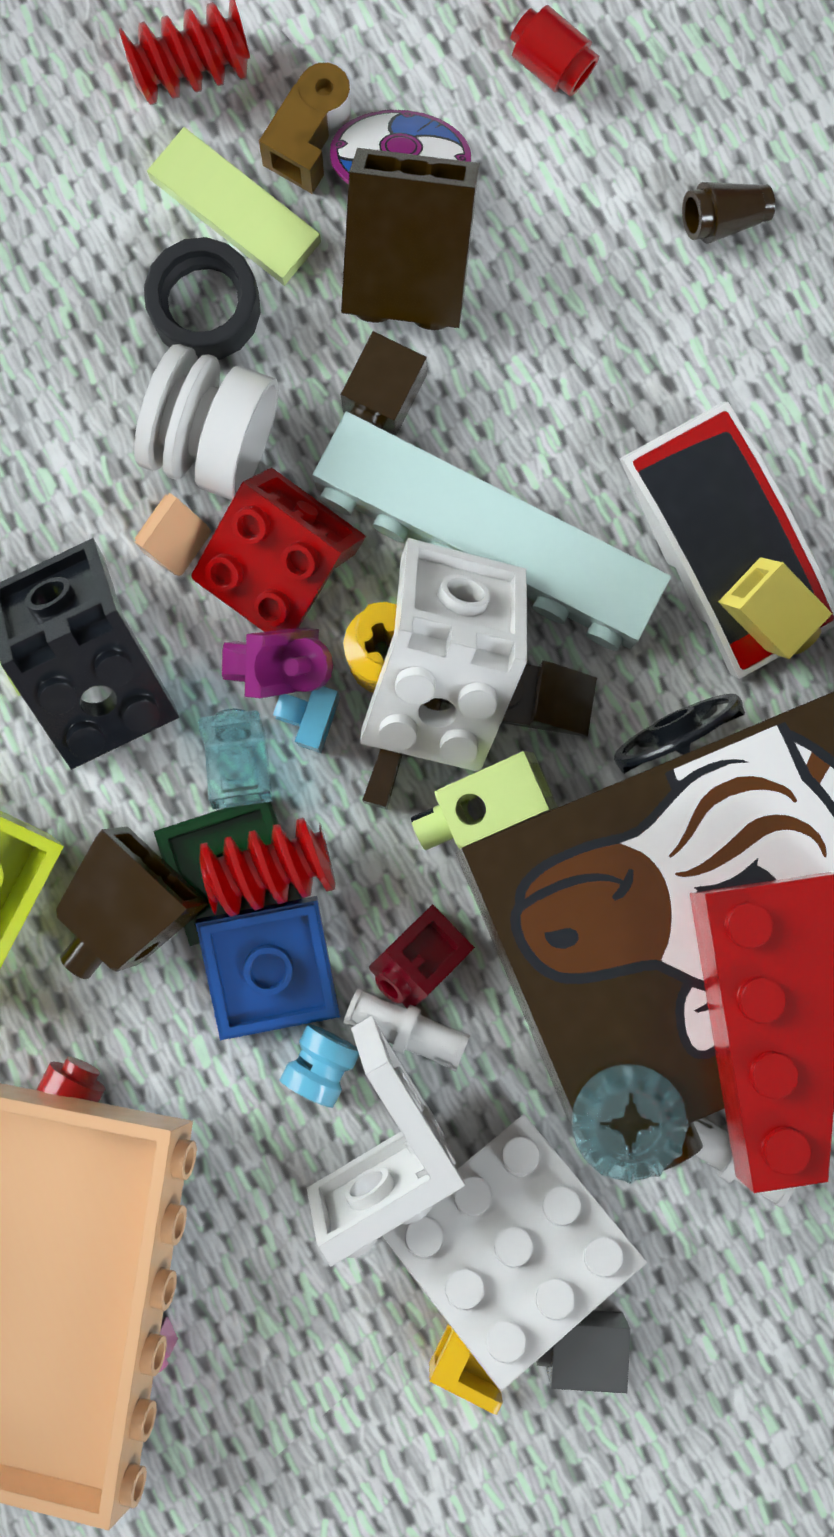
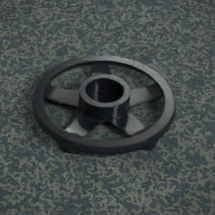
[614,694,745,774]

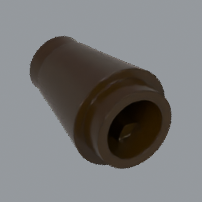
[682,182,776,244]

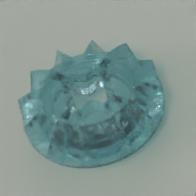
[572,1064,689,1184]

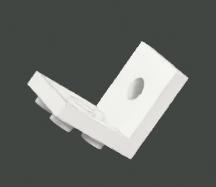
[360,538,527,772]
[307,1016,465,1267]

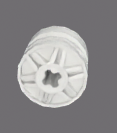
[134,344,279,500]

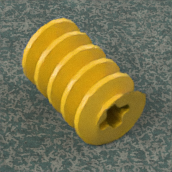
[343,602,397,693]

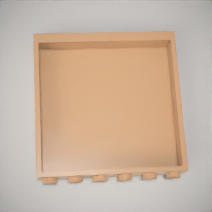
[0,1083,197,1530]

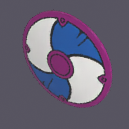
[330,110,471,184]

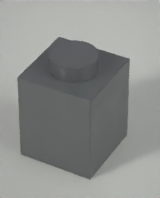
[536,1310,630,1394]

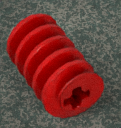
[119,0,250,105]
[200,818,336,917]

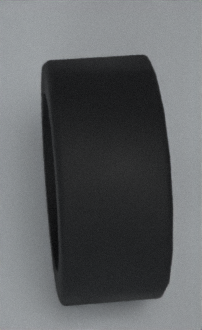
[144,237,261,360]

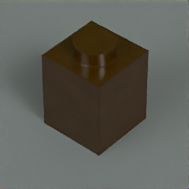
[340,331,427,436]

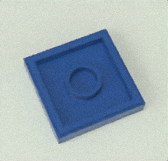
[196,896,340,1041]

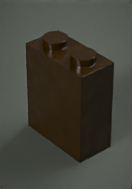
[341,148,480,330]

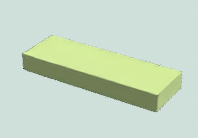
[147,127,321,286]

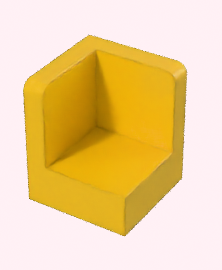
[429,1324,503,1415]

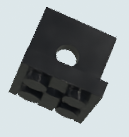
[0,538,179,770]

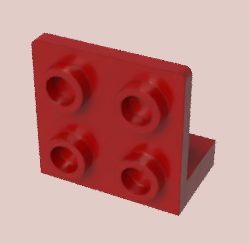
[191,467,366,632]

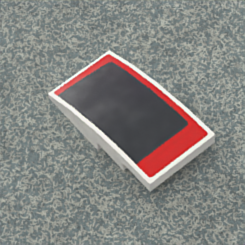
[619,401,834,679]

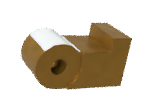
[259,62,351,194]

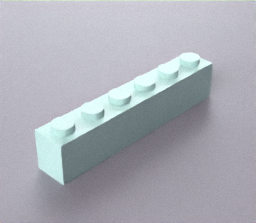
[312,411,671,651]

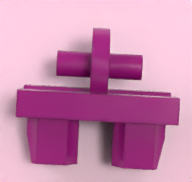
[222,628,333,699]

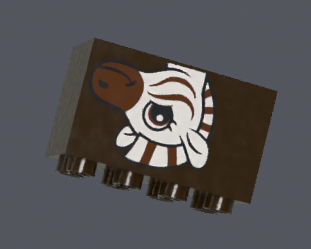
[455,691,834,1178]

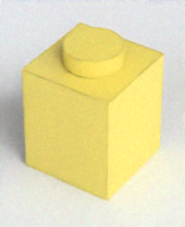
[718,557,832,659]

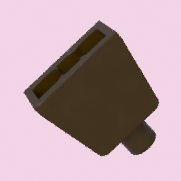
[56,827,209,979]

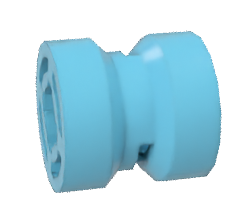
[280,1024,359,1108]

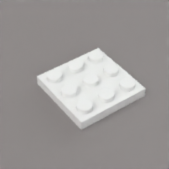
[381,1114,648,1391]

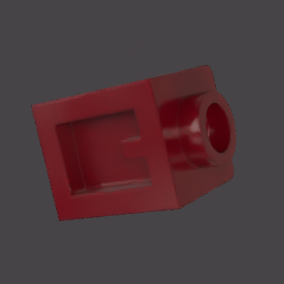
[369,904,475,1009]

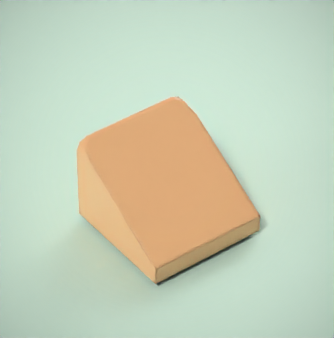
[134,493,211,576]

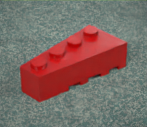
[690,872,834,1193]

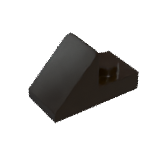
[501,660,597,737]

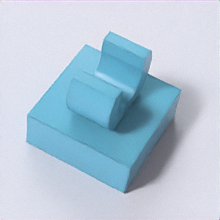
[273,686,340,754]

